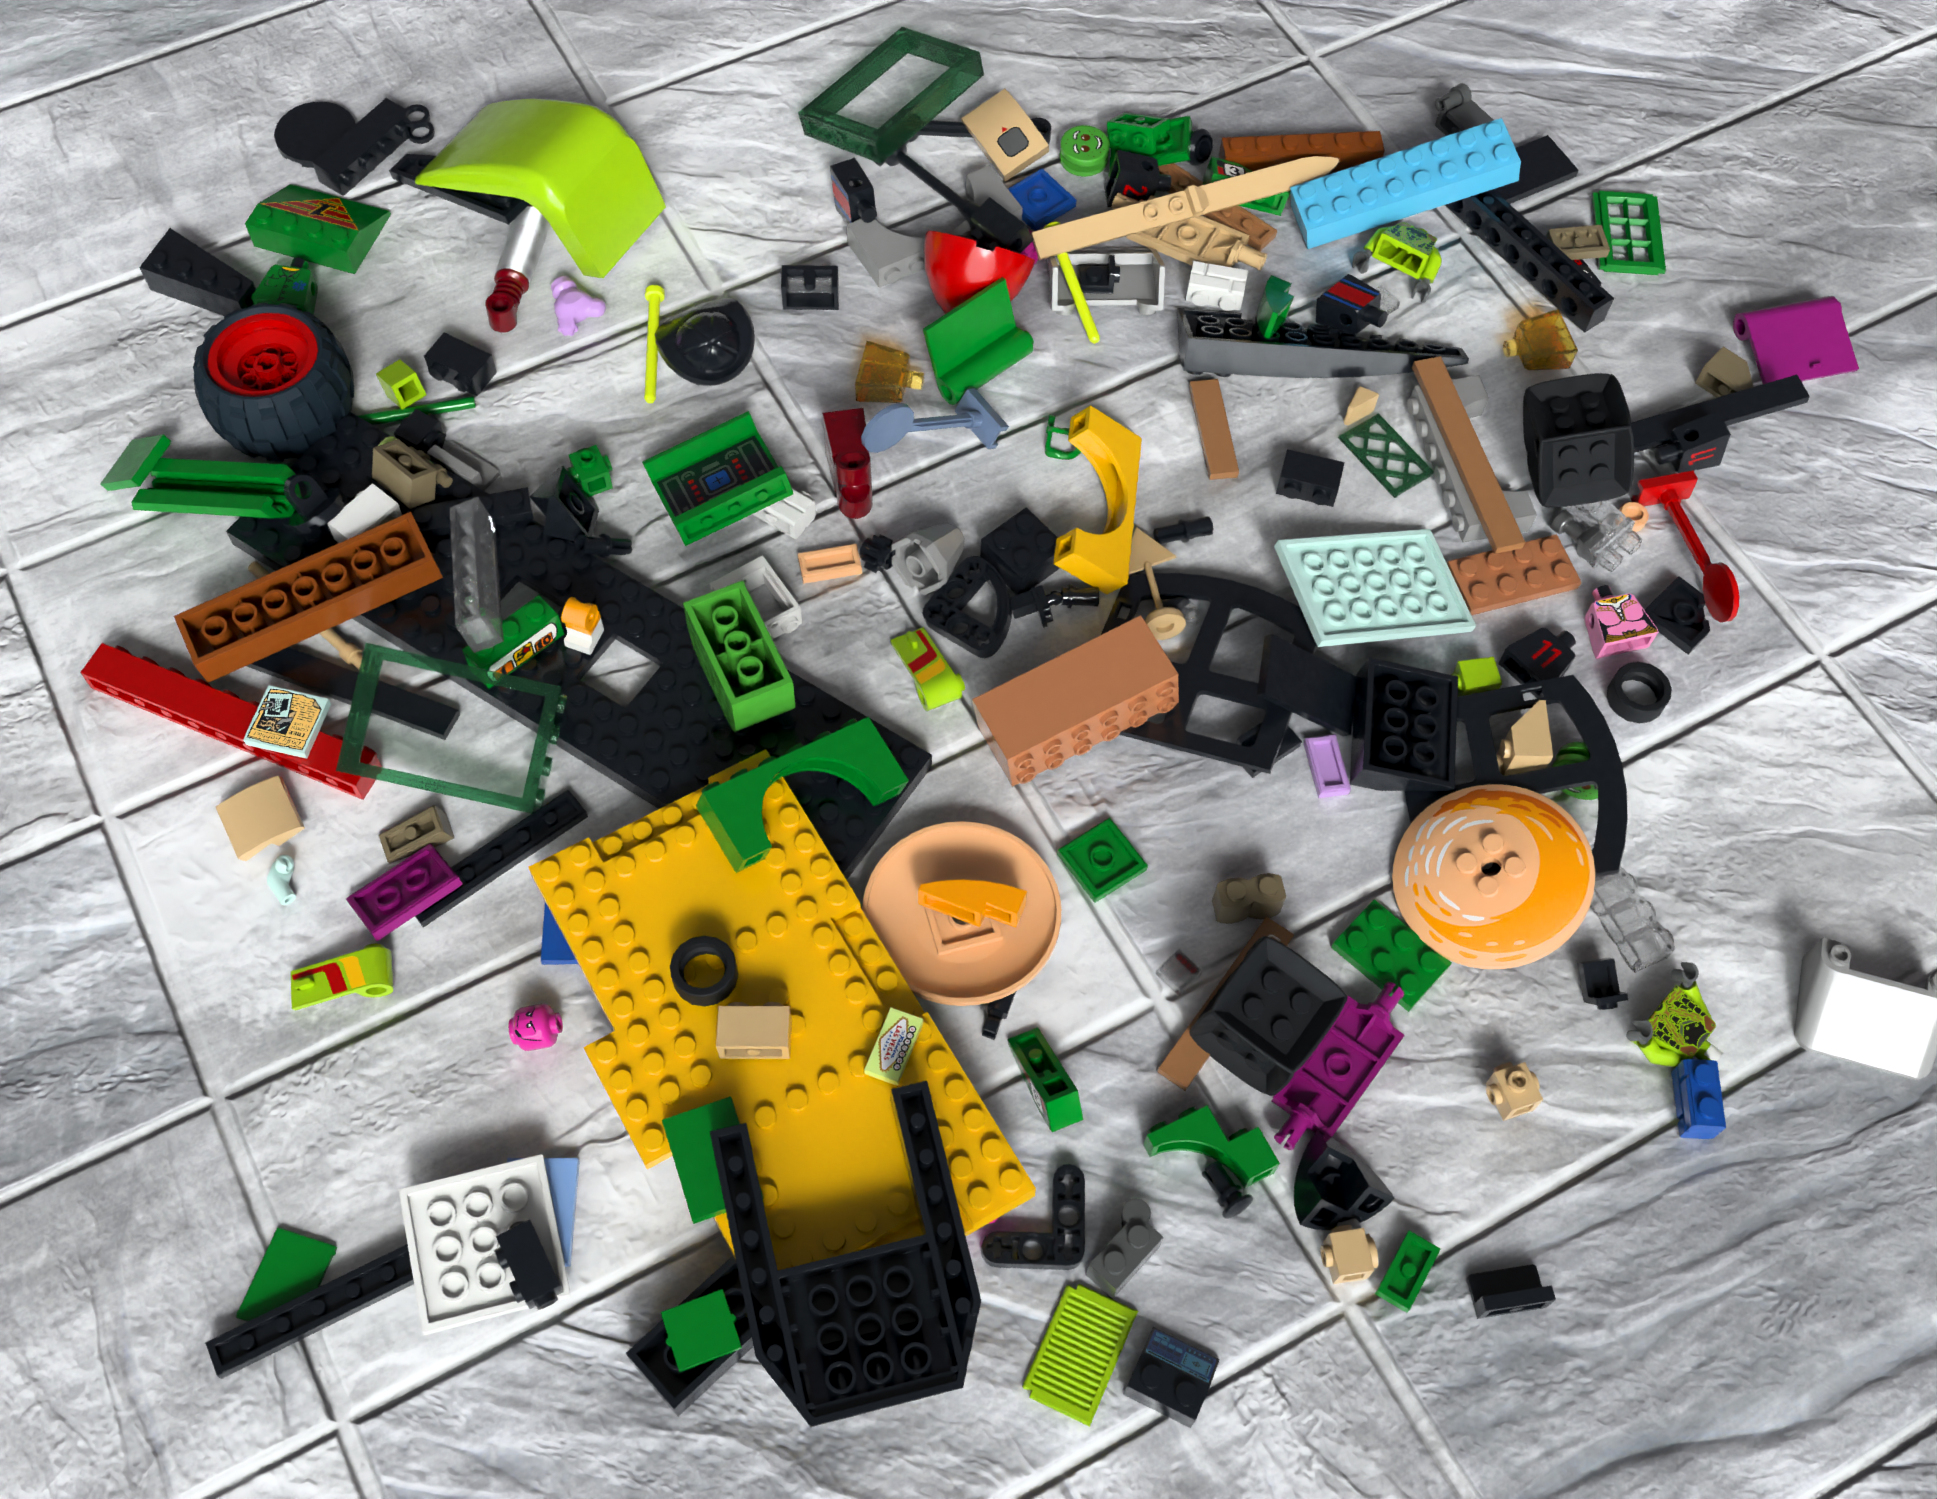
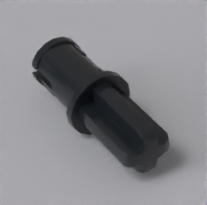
[1153,516,1214,544]
[575,534,633,558]

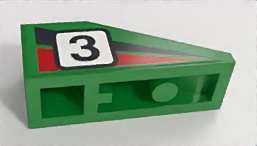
[1202,156,1290,216]
[1007,1027,1083,1132]

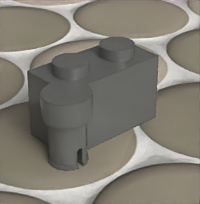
[1435,83,1494,136]
[1086,1198,1164,1299]

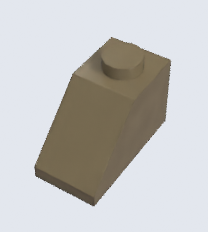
[1695,346,1754,398]

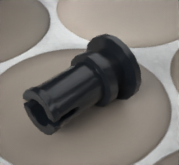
[1202,1161,1253,1219]

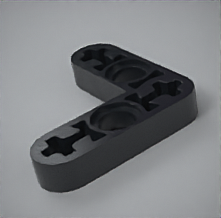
[981,1164,1085,1270]

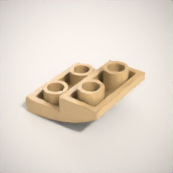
[216,776,305,861]

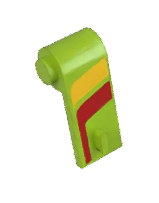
[890,627,965,711]
[291,943,393,1011]

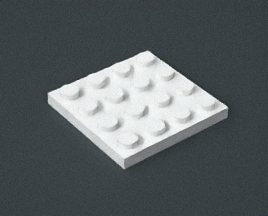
[398,1154,571,1335]

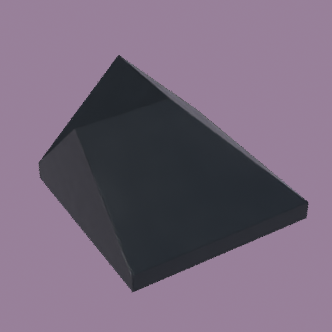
[530,466,599,541]

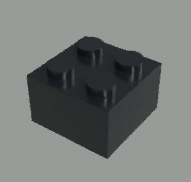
[980,507,1060,595]

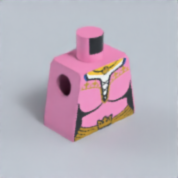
[1585,585,1659,659]

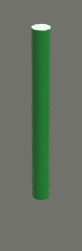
[358,396,476,425]

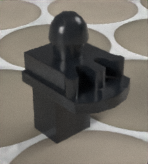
[1010,585,1063,628]

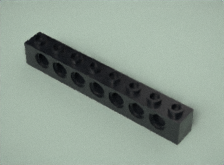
[1445,189,1614,333]

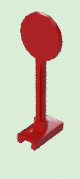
[1631,470,1739,623]

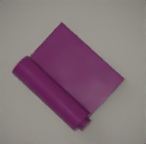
[1733,296,1859,384]

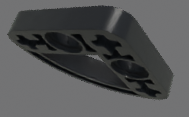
[922,556,1012,658]

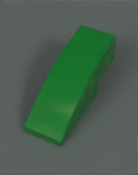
[1257,275,1294,339]

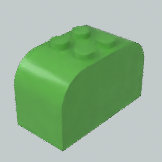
[683,580,795,732]

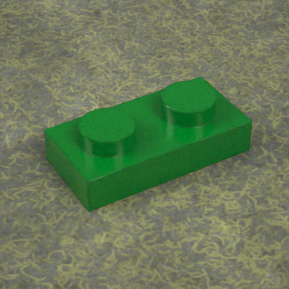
[1375,1230,1441,1313]

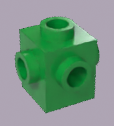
[567,445,613,497]

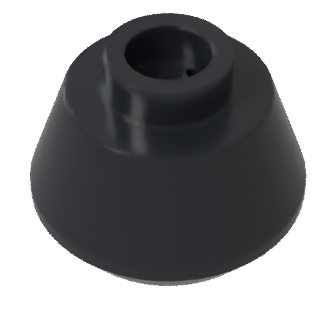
[1188,129,1213,166]

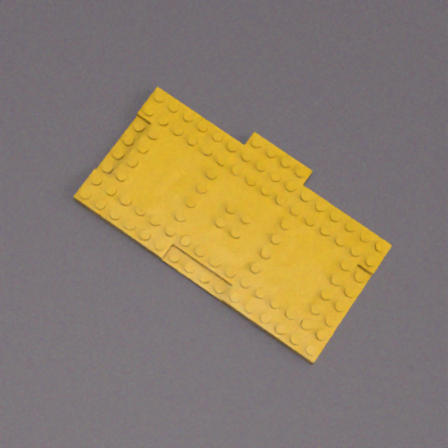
[528,749,1036,1270]

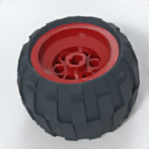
[193,303,354,462]

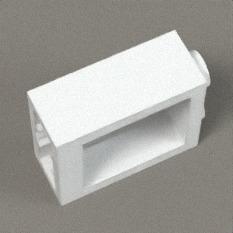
[710,555,802,640]

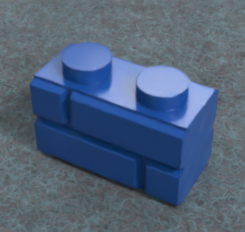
[1671,1059,1726,1139]

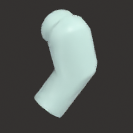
[267,855,296,905]

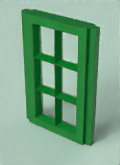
[1592,191,1666,275]

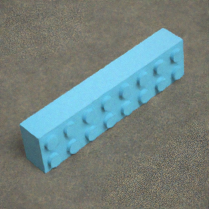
[1290,118,1521,249]

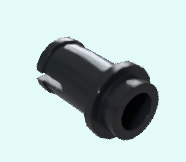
[1061,584,1099,608]

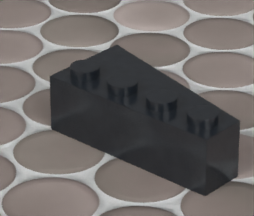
[139,228,256,316]

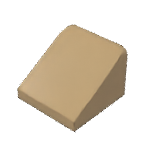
[1344,386,1379,426]

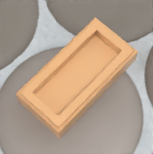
[797,544,862,584]

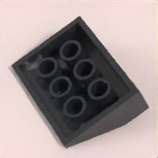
[1350,658,1458,791]

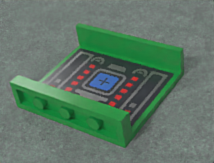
[642,411,794,546]

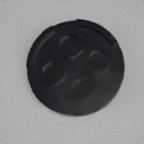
[274,102,356,168]

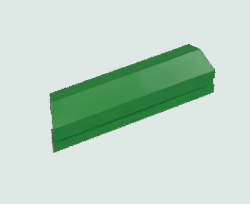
[131,458,302,518]

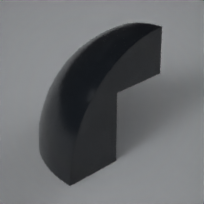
[1294,1130,1394,1230]

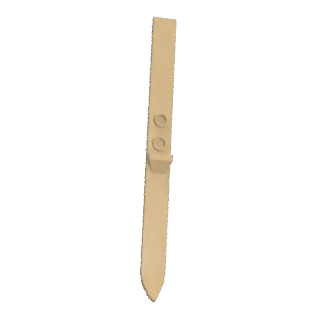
[1031,156,1339,260]

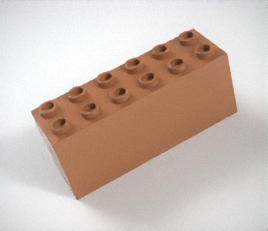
[972,615,1179,787]

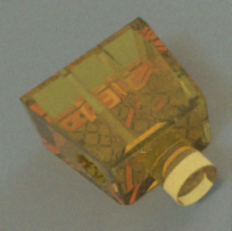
[1503,309,1578,370]
[855,341,925,403]

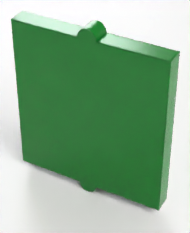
[661,1289,742,1372]

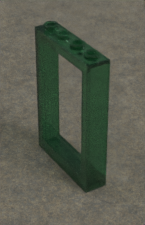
[798,27,984,164]
[336,643,568,814]

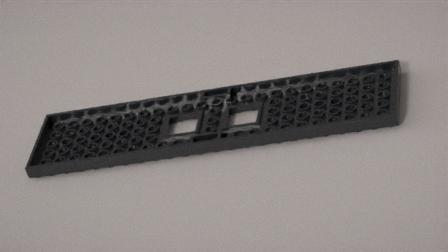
[226,411,932,880]

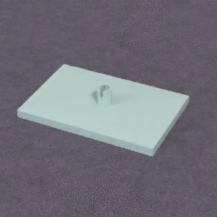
[1274,529,1476,647]

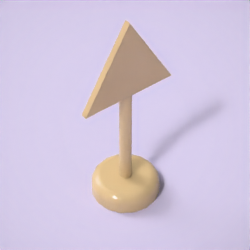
[1129,527,1186,640]

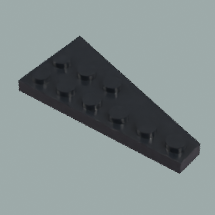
[389,154,529,225]

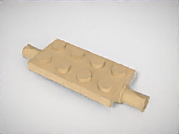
[1112,192,1268,271]

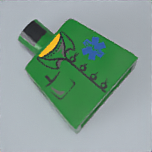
[252,258,318,315]

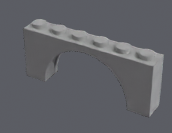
[847,165,1023,288]
[1407,375,1537,543]

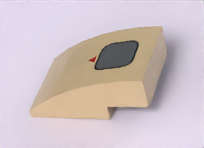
[961,89,1049,182]

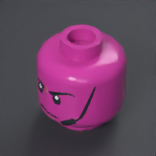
[508,1003,563,1051]

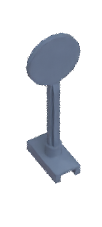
[861,388,1009,453]

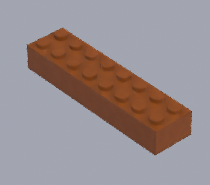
[174,512,443,683]

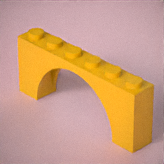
[1053,405,1142,595]

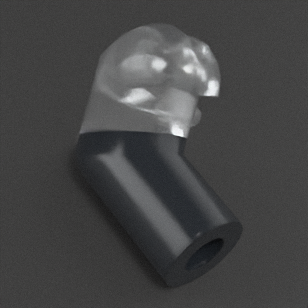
[1161,596,1200,627]

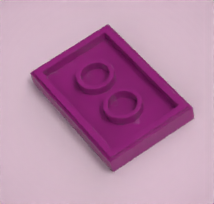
[346,843,463,941]

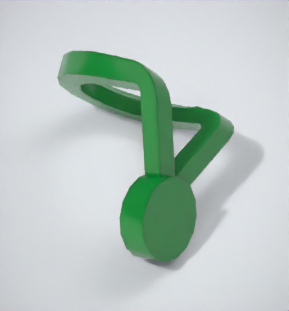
[1045,415,1081,460]

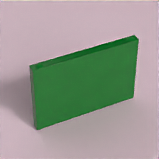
[236,1228,337,1322]

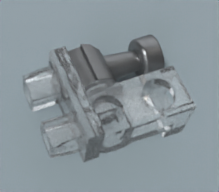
[1550,500,1643,572]

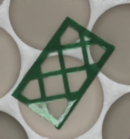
[1338,413,1434,498]

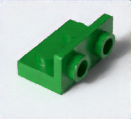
[1107,112,1170,155]

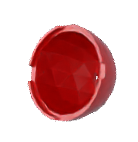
[924,230,1035,314]

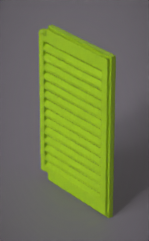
[1022,1284,1138,1427]

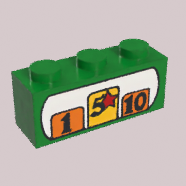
[462,595,564,689]

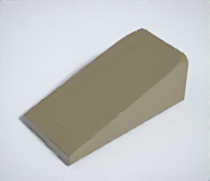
[379,805,455,863]

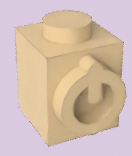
[1320,1225,1378,1284]

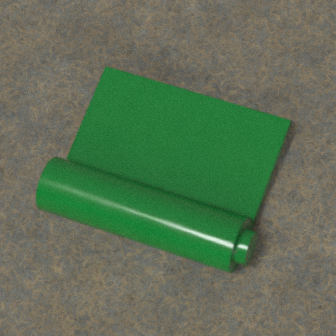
[923,277,1034,405]

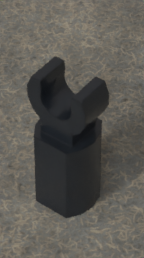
[982,991,1017,1040]

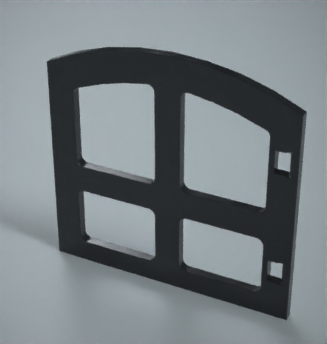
[1101,573,1317,774]
[1405,675,1628,877]

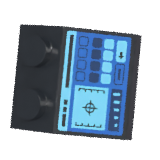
[1123,1327,1220,1428]

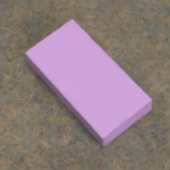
[1303,734,1351,798]

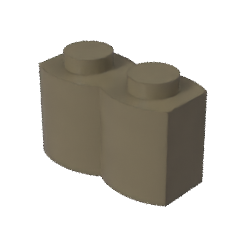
[1212,873,1286,924]

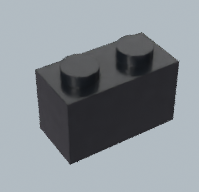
[424,332,497,396]
[1276,449,1345,507]

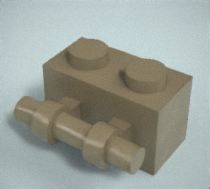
[372,439,453,509]

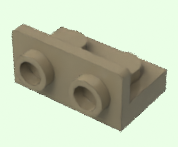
[1546,225,1610,260]

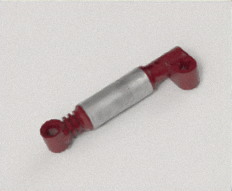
[485,204,550,333]

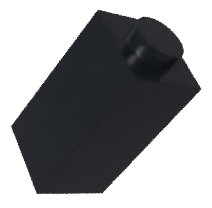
[494,1220,563,1310]

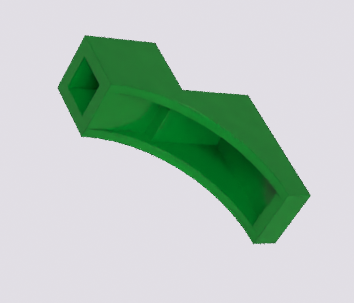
[1143,1105,1280,1188]

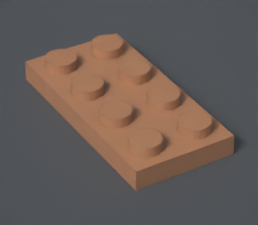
[1447,534,1581,615]

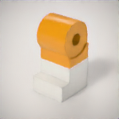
[561,597,604,655]

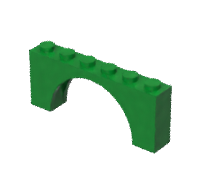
[696,717,909,873]

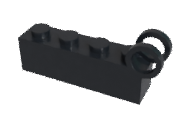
[312,98,435,196]

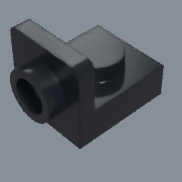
[1079,255,1120,294]

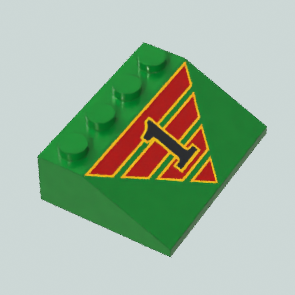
[245,184,391,274]

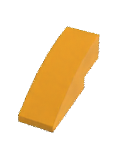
[918,879,1027,928]

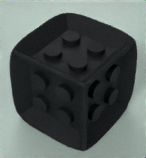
[1523,373,1634,507]
[1189,936,1347,1096]

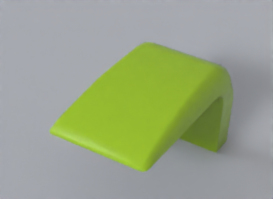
[415,98,666,278]

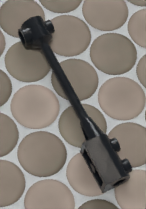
[869,126,1034,254]

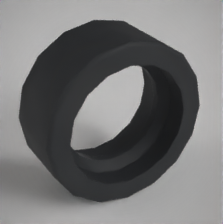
[1607,662,1672,724]
[670,936,738,1007]

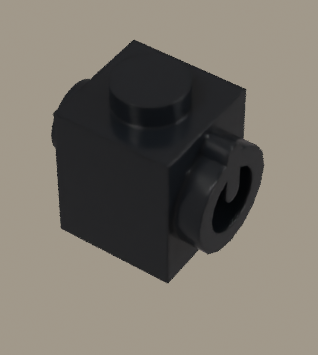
[394,409,446,455]

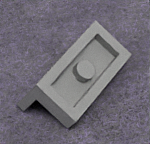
[427,444,500,491]

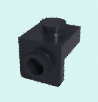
[1577,958,1628,1010]

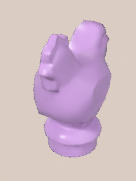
[551,276,606,336]

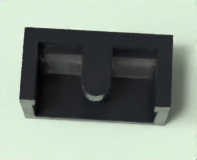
[781,265,839,310]

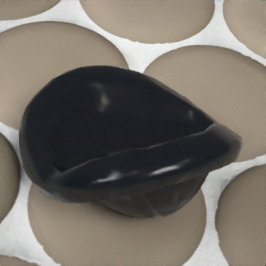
[655,298,755,386]

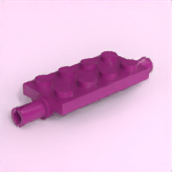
[1272,982,1405,1150]

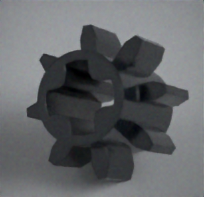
[859,534,896,573]

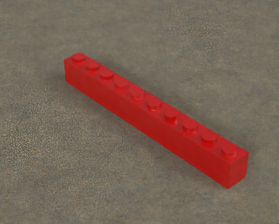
[80,643,383,800]

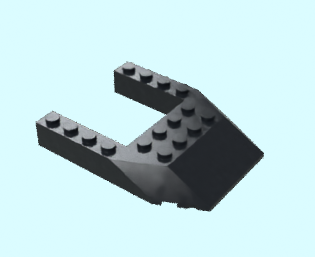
[710,1081,981,1427]

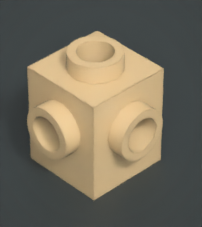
[1486,1062,1543,1121]

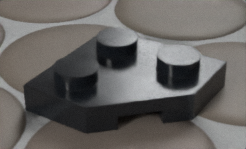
[1645,576,1710,655]

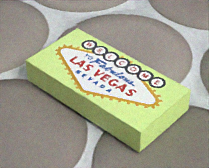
[864,1007,923,1086]

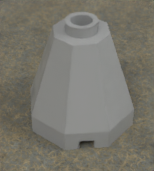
[892,523,965,595]

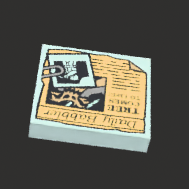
[243,685,331,759]

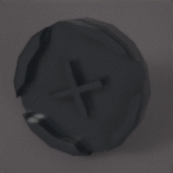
[284,474,346,535]

